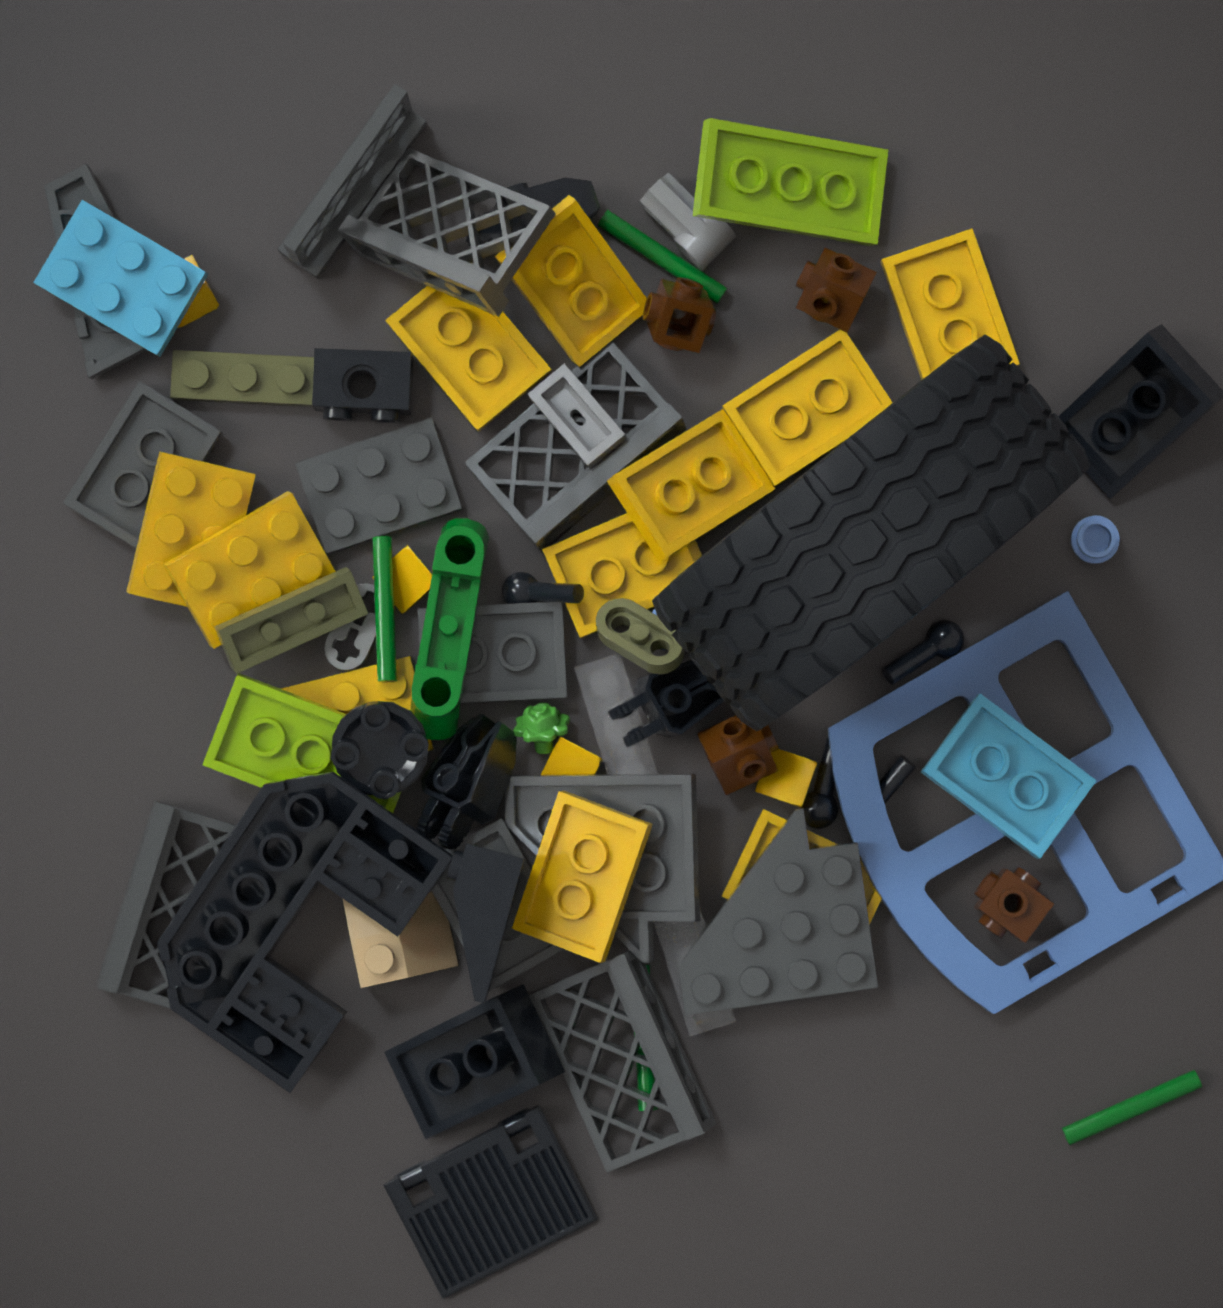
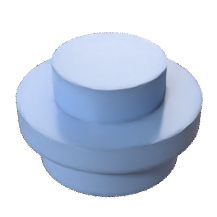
[1071,515,1120,564]

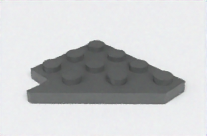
[505,773,700,963]
[678,808,878,1015]

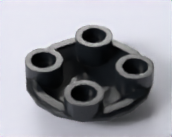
[331,701,429,799]

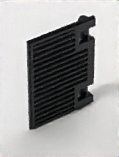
[383,1105,598,1299]

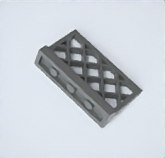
[277,84,427,279]
[338,148,556,317]
[464,341,687,553]
[97,800,236,1008]
[529,950,717,1173]

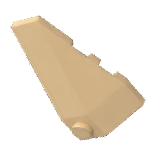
[343,891,459,988]

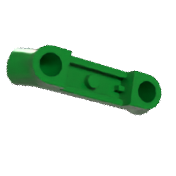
[410,518,489,740]

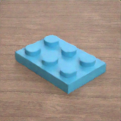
[33,200,209,357]
[921,694,1097,859]

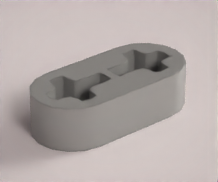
[324,583,376,671]

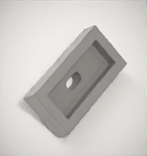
[527,363,627,469]

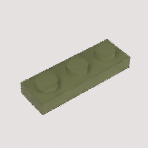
[170,350,314,407]
[214,567,368,674]

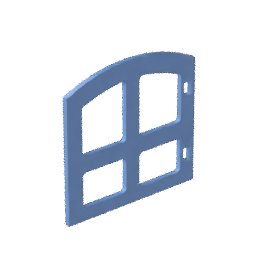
[828,591,1223,1014]

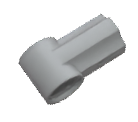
[639,172,737,271]

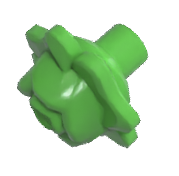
[513,702,570,754]

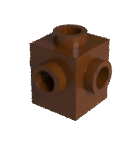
[795,247,877,333]
[643,277,716,353]
[697,715,779,795]
[974,867,1054,943]

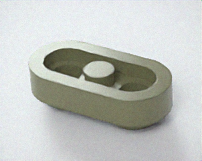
[596,598,685,674]

